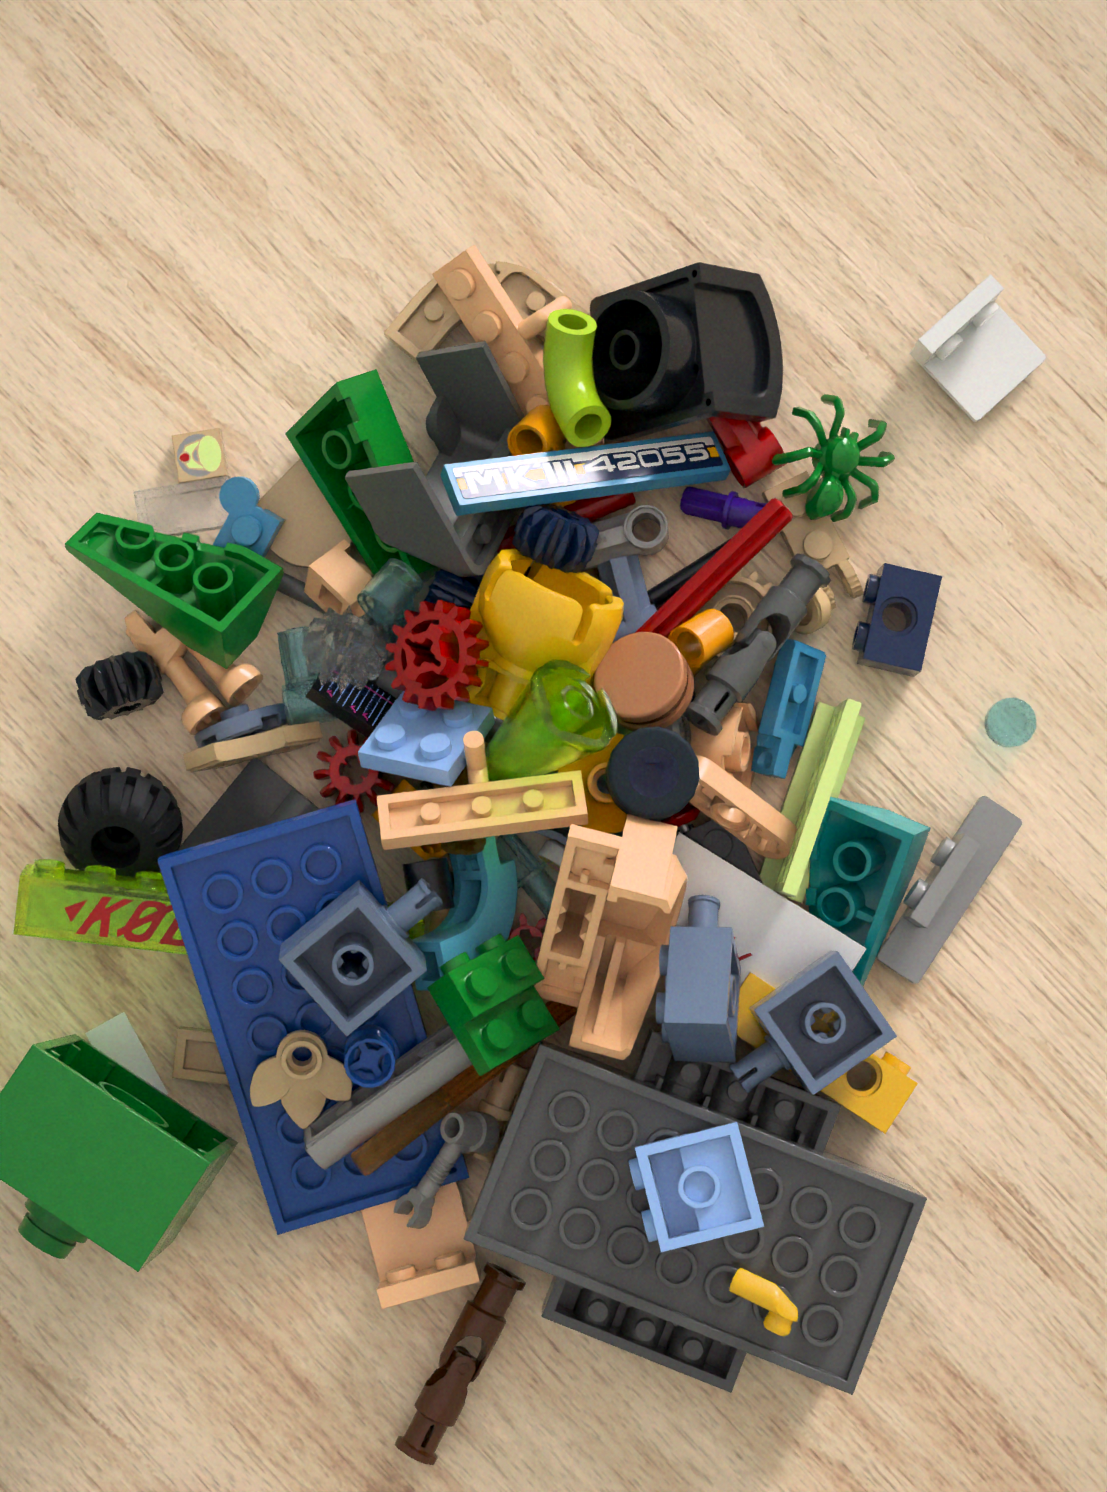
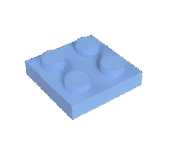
[358,691,495,787]

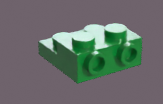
[427,933,560,1076]

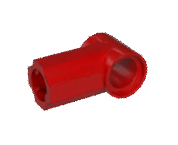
[706,416,787,488]

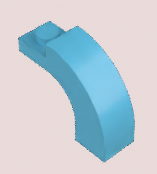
[412,836,517,991]

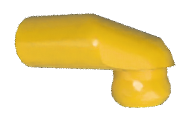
[729,1267,798,1337]

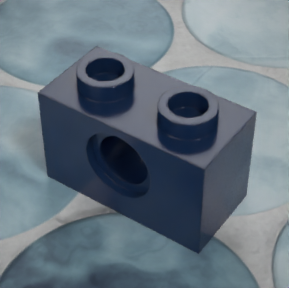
[852,563,942,677]

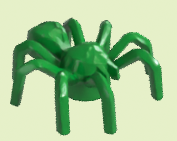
[772,394,895,522]

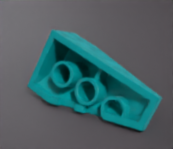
[806,797,931,986]

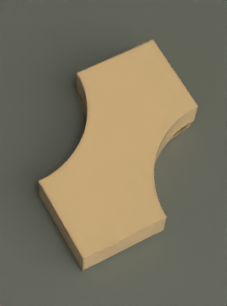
[183,721,323,772]

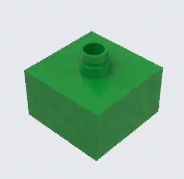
[0,1034,238,1272]

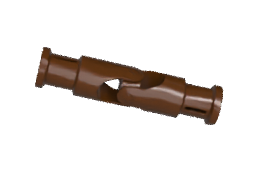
[395,1262,526,1465]

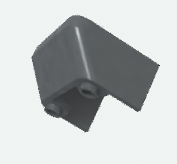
[345,341,525,577]

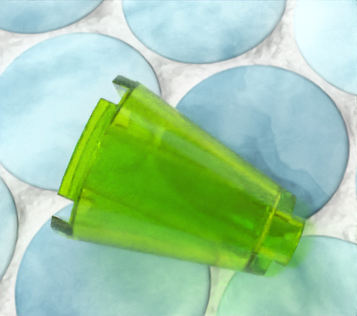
[485,660,618,781]

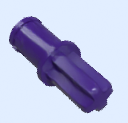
[680,486,767,530]

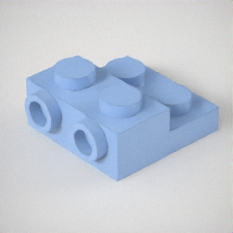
[628,1122,764,1252]

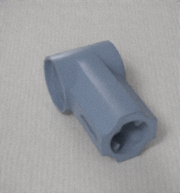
[597,555,657,644]

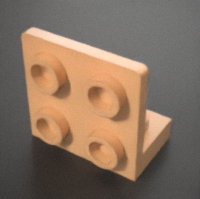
[361,1182,482,1309]

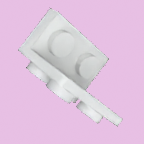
[909,274,1046,422]

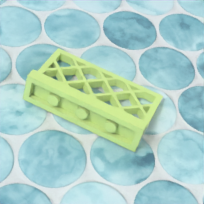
[759,698,865,903]

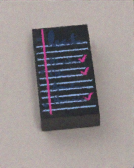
[305,656,397,738]

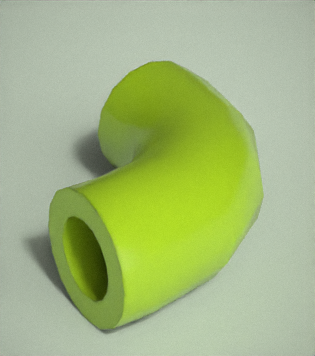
[543,309,611,447]

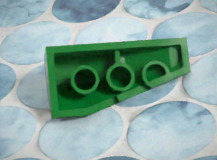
[65,513,284,669]

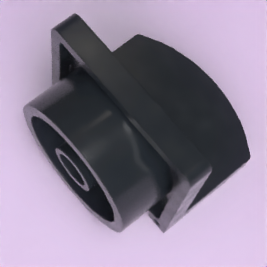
[590,262,783,442]

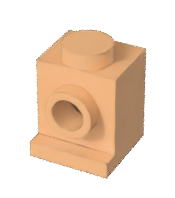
[304,539,383,630]

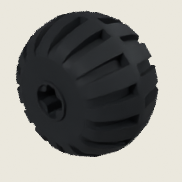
[58,767,183,888]

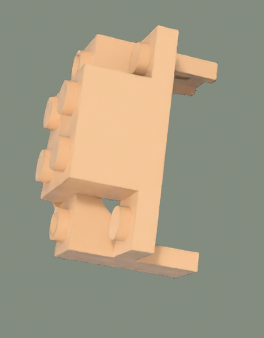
[534,814,688,1060]

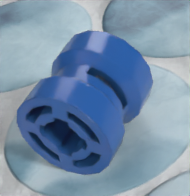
[344,1024,395,1088]

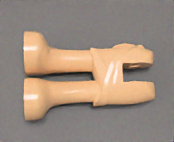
[124,610,263,735]

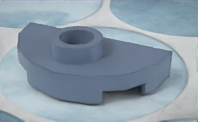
[194,703,291,748]

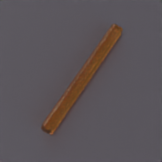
[350,1001,578,1176]

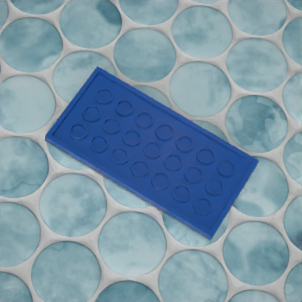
[158,799,469,1235]

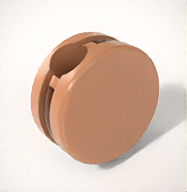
[594,632,694,731]

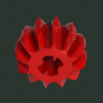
[313,729,395,813]

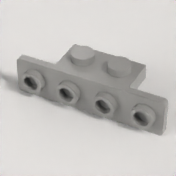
[876,796,1022,984]

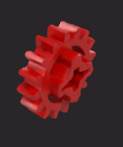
[385,600,489,711]

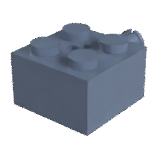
[279,878,443,1037]
[656,895,741,1063]
[729,951,897,1095]

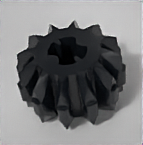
[75,651,164,721]

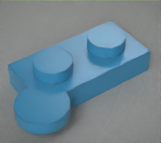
[213,476,285,558]

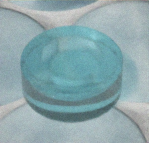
[984,698,1036,748]

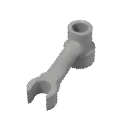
[394,1111,499,1229]

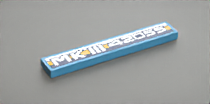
[440,431,731,516]

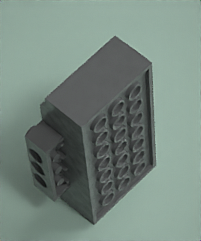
[464,1028,927,1395]

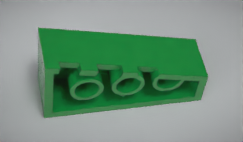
[285,369,441,598]

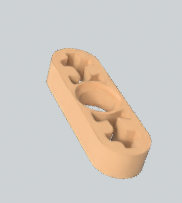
[689,755,797,859]

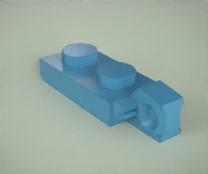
[751,639,826,779]

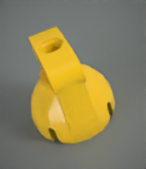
[467,549,624,740]

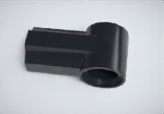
[402,857,455,912]

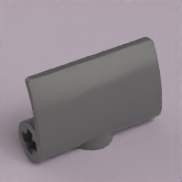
[176,758,320,851]

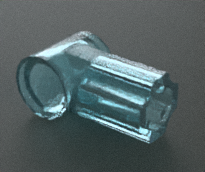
[357,558,423,648]
[277,626,338,725]

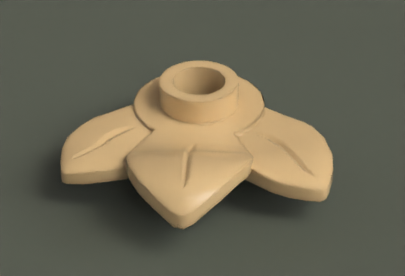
[250,1030,352,1129]

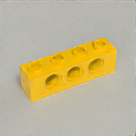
[737,972,918,1134]

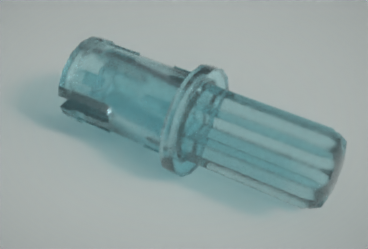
[496,834,556,920]

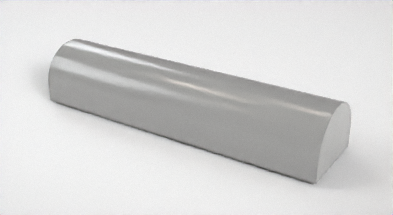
[303,1023,472,1170]

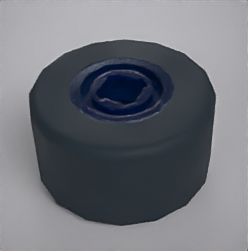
[605,727,700,821]

